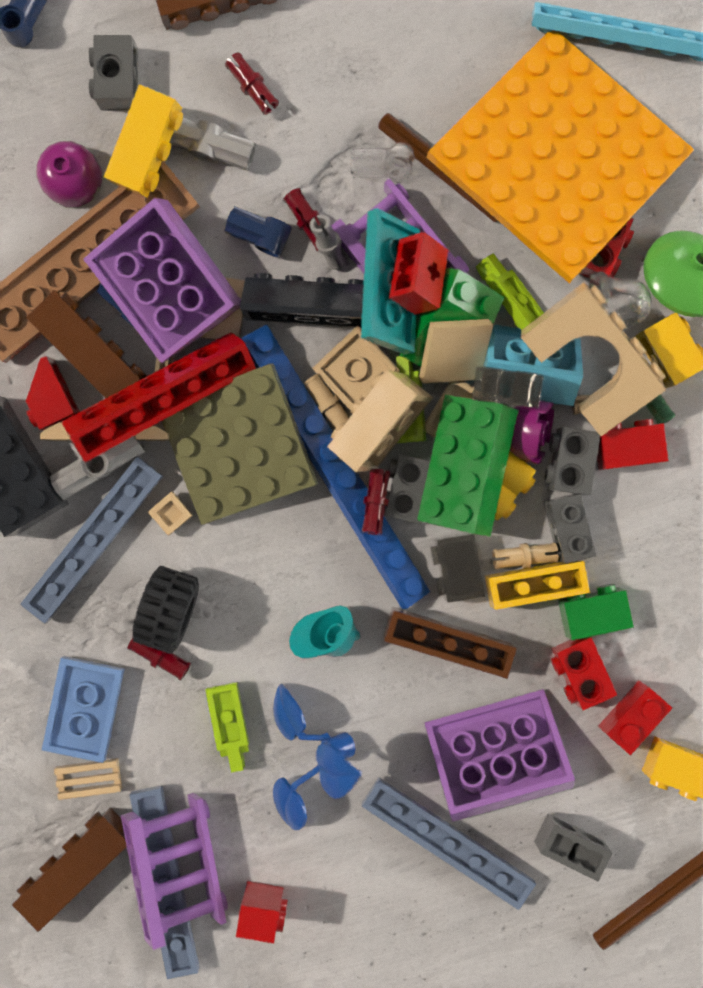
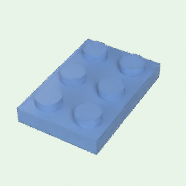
[42,656,125,763]

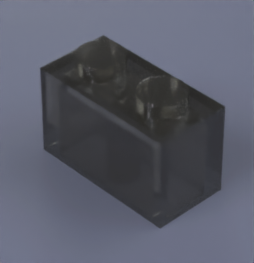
[430,533,485,603]

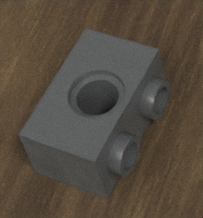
[89,35,138,110]

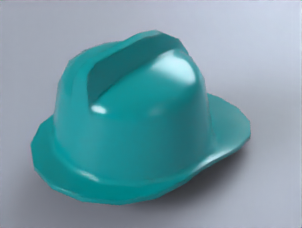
[289,605,361,659]

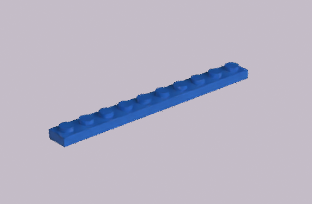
[241,324,431,610]

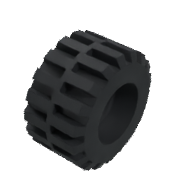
[132,566,199,654]

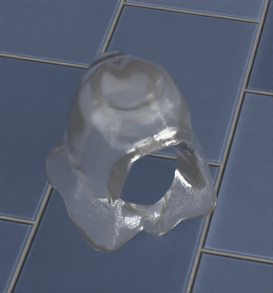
[589,272,652,340]

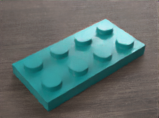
[361,208,420,354]

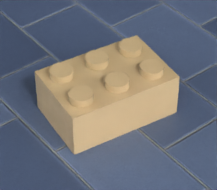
[327,370,433,472]

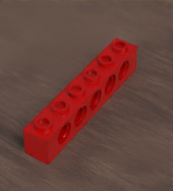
[61,332,256,462]

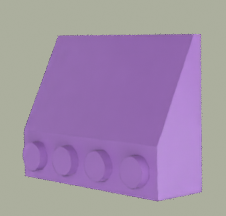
[83,198,241,363]
[424,689,575,822]

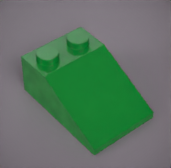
[399,268,505,367]

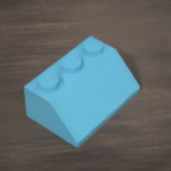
[480,324,583,406]

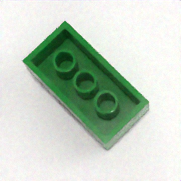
[417,395,519,537]

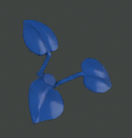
[273,683,362,831]

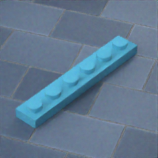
[532,2,703,62]

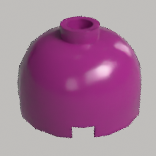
[36,141,102,208]
[510,400,554,464]

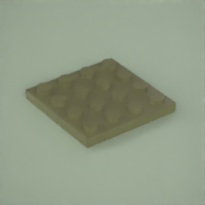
[162,363,318,525]

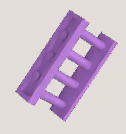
[331,178,469,315]
[121,793,228,950]

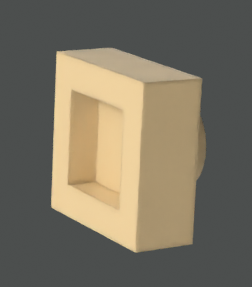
[148,492,193,536]

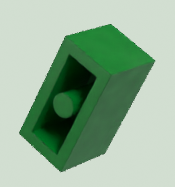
[558,584,634,640]

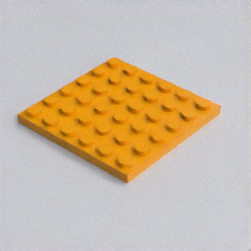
[427,30,695,284]

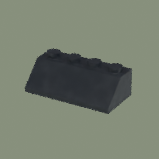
[240,273,364,328]

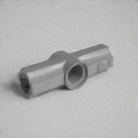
[170,117,256,171]
[49,435,146,500]

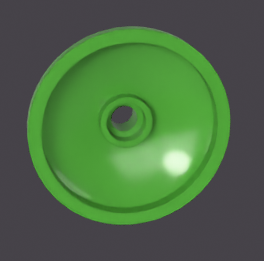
[643,231,703,317]

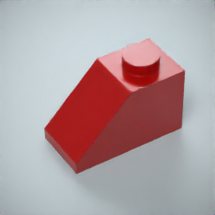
[26,356,80,430]

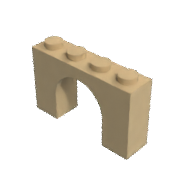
[521,282,666,436]

